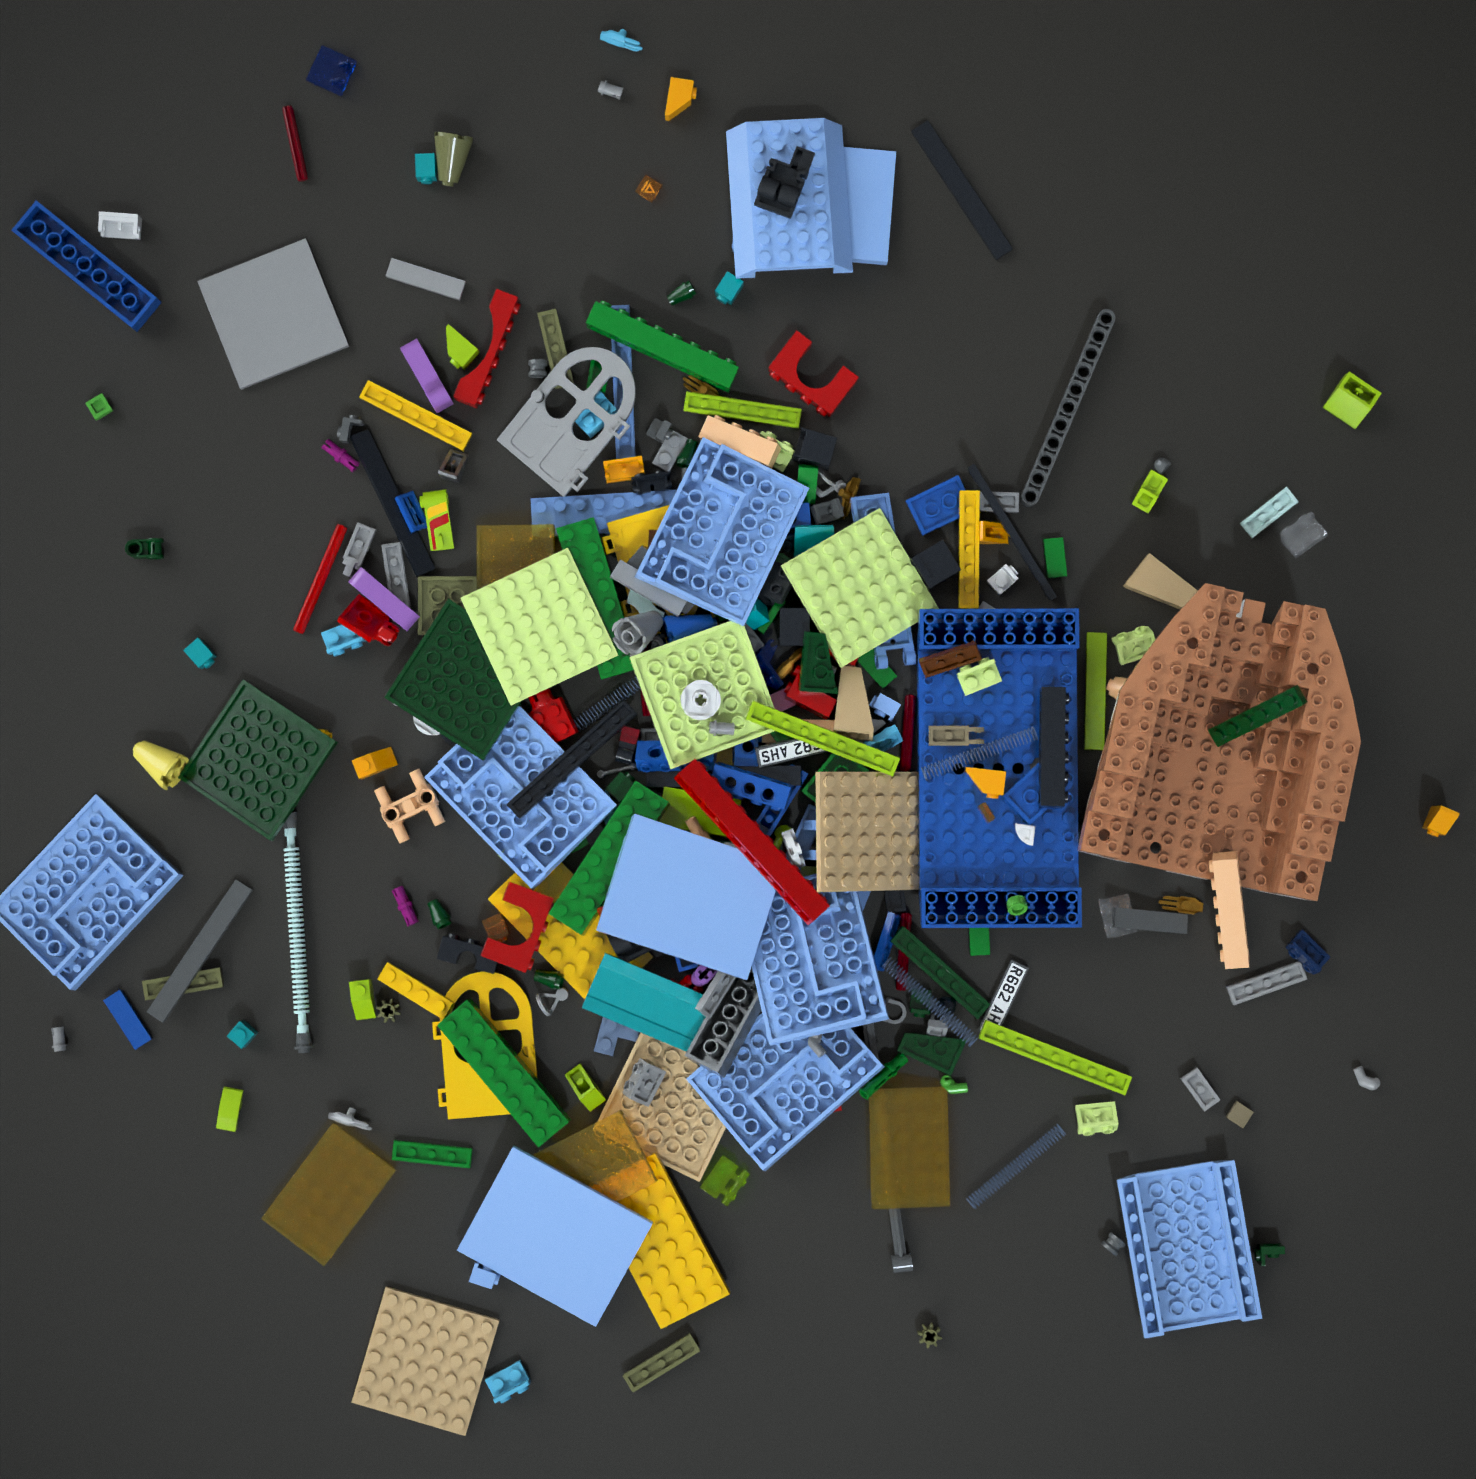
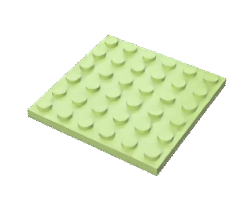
[781,508,939,668]
[461,548,619,706]
[630,621,775,769]

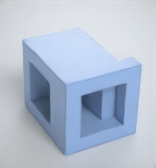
[869,693,901,722]
[469,1261,501,1289]

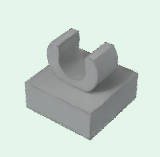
[926,1014,948,1037]

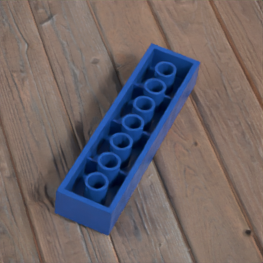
[11,200,162,332]

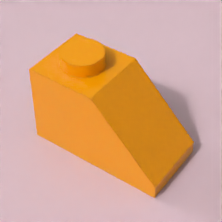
[665,77,697,121]
[352,747,398,779]
[965,767,1006,799]
[1422,805,1460,837]

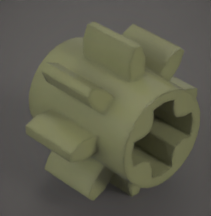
[376,999,401,1023]
[917,1322,942,1348]

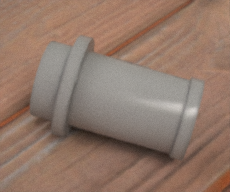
[598,80,623,100]
[709,720,735,736]
[51,1027,68,1052]

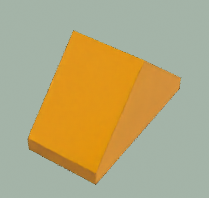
[979,521,1008,544]

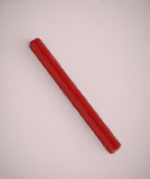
[293,524,347,634]

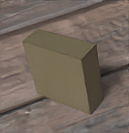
[1226,1101,1254,1128]

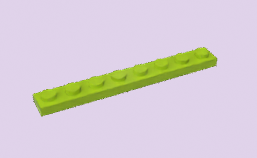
[745,700,900,776]
[979,1020,1132,1095]

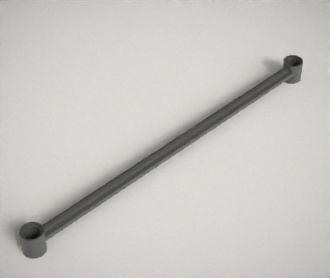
[862,1023,913,1273]

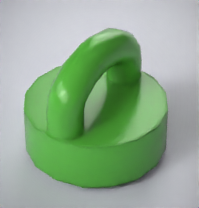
[1007,895,1028,916]

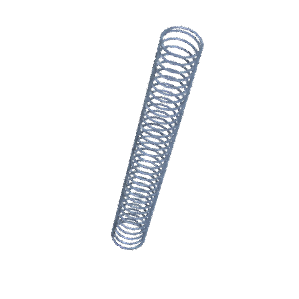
[573,676,641,732]
[921,726,1038,781]
[882,957,979,1047]
[966,1124,1066,1210]

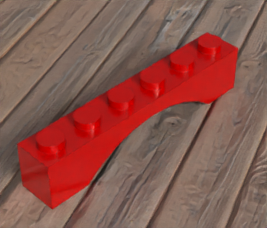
[453,289,521,409]

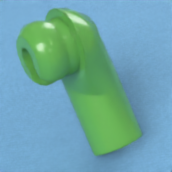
[940,1075,968,1094]

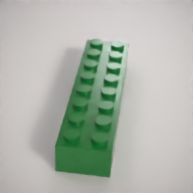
[586,300,739,393]
[556,517,634,680]
[548,780,670,936]
[437,998,572,1148]

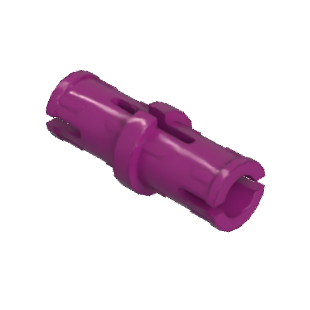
[322,439,360,472]
[392,886,419,927]

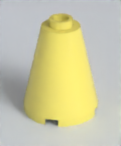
[133,740,189,790]

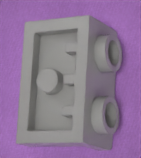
[623,1058,666,1107]

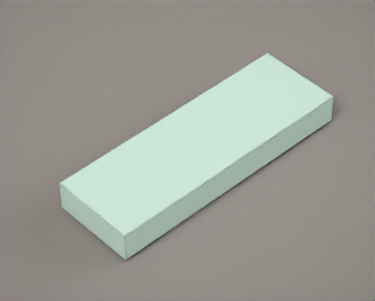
[1240,487,1299,538]

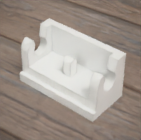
[98,211,142,240]

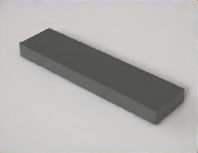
[1112,907,1188,934]

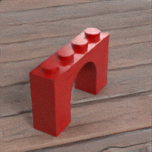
[768,330,859,417]
[784,631,858,720]
[480,882,555,973]

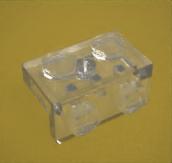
[1280,512,1328,558]
[1099,893,1137,938]

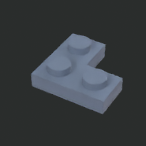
[594,1017,639,1056]

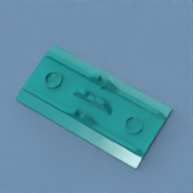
[582,953,705,1052]

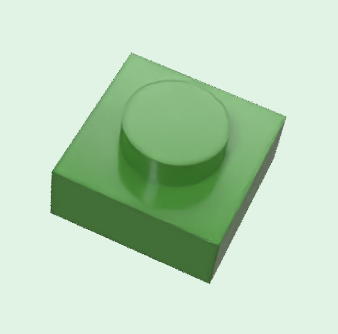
[86,393,114,420]

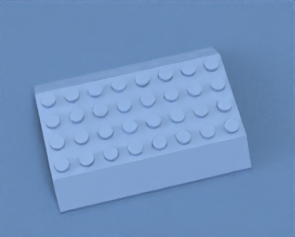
[726,118,853,279]
[1117,1160,1262,1338]

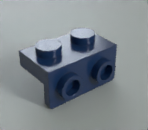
[1285,929,1330,974]

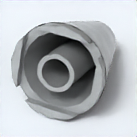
[612,610,663,656]

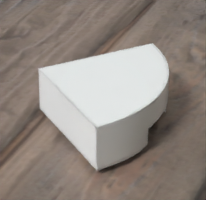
[1015,823,1035,846]

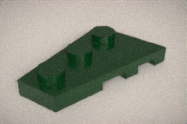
[798,631,838,694]
[896,1033,967,1076]

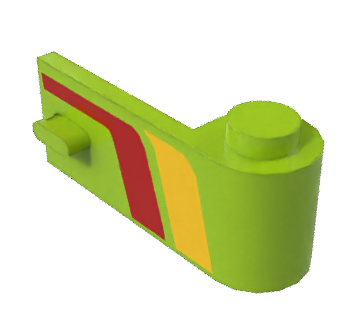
[420,489,454,551]

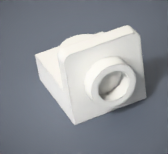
[987,564,1019,596]

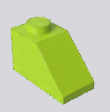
[446,324,480,370]
[349,979,376,1020]
[565,1063,606,1112]

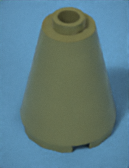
[434,132,473,187]

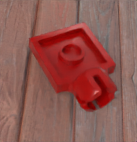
[337,594,400,647]
[528,688,579,743]

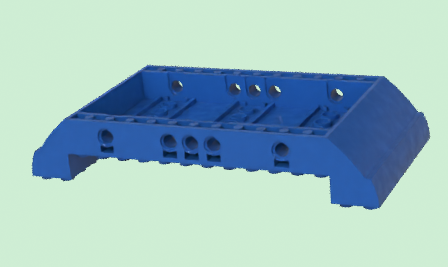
[917,608,1082,928]

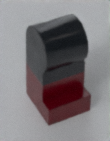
[615,726,641,765]

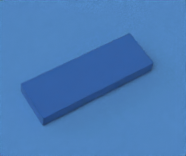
[874,911,901,971]
[103,989,153,1050]

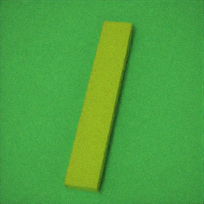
[683,391,802,429]
[1084,632,1107,750]

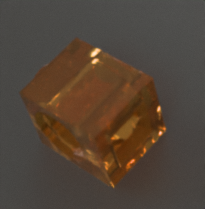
[482,913,511,942]

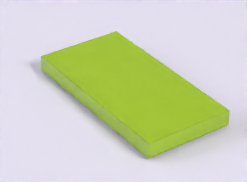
[659,787,741,838]

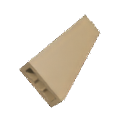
[1123,553,1198,610]
[834,665,874,741]

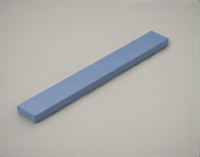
[611,305,636,459]

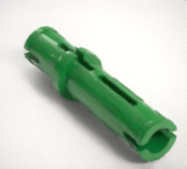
[859,1053,908,1100]

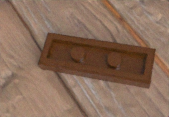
[919,641,982,678]

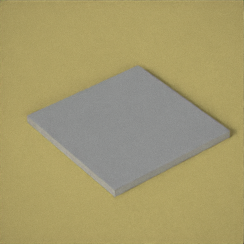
[197,238,349,390]

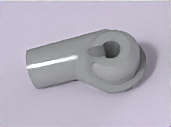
[808,1034,826,1058]
[1353,1066,1380,1090]

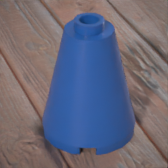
[662,614,718,643]

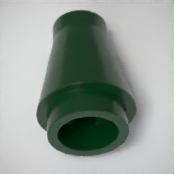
[667,281,697,306]
[676,439,698,468]
[427,899,452,930]
[534,969,564,990]

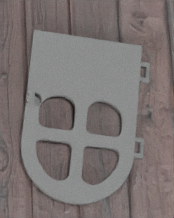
[497,347,636,497]

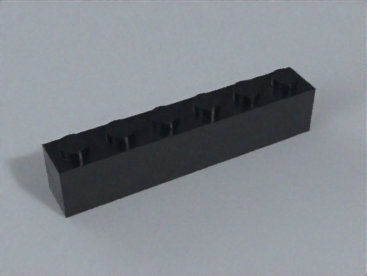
[1038,687,1069,808]

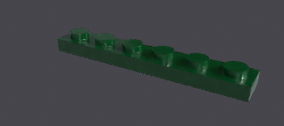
[1208,684,1308,747]
[890,926,991,1019]

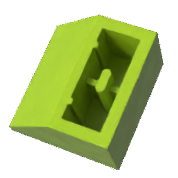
[1322,372,1382,429]

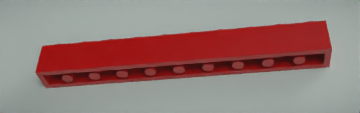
[674,759,830,925]

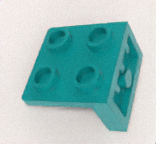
[793,525,834,558]

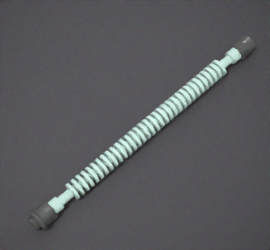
[283,812,314,1053]

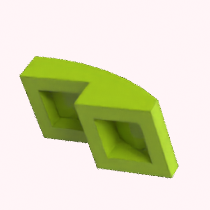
[1132,469,1168,514]
[216,1086,244,1132]

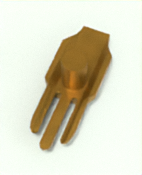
[683,375,720,396]
[838,477,861,520]
[771,647,803,682]
[1159,896,1203,915]

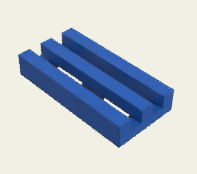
[395,491,427,533]

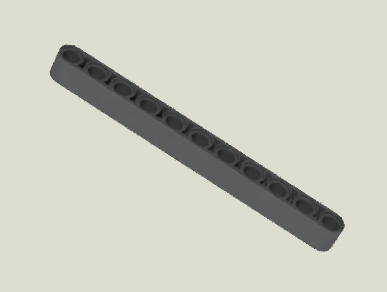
[1020,309,1115,507]

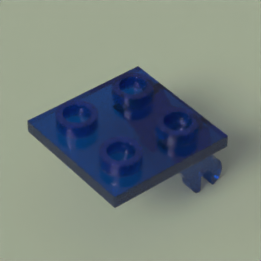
[306,45,357,96]
[756,639,784,695]

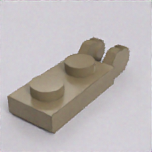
[928,726,984,746]

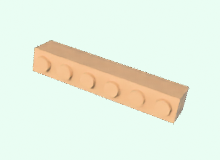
[1209,851,1250,969]

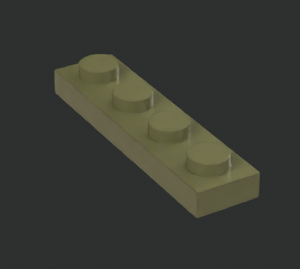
[537,309,574,389]
[142,967,224,1000]
[623,1333,701,1392]

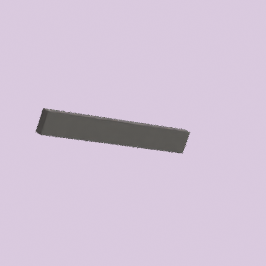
[147,880,253,1023]

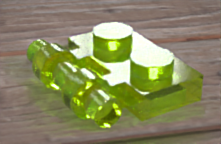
[700,1155,750,1206]

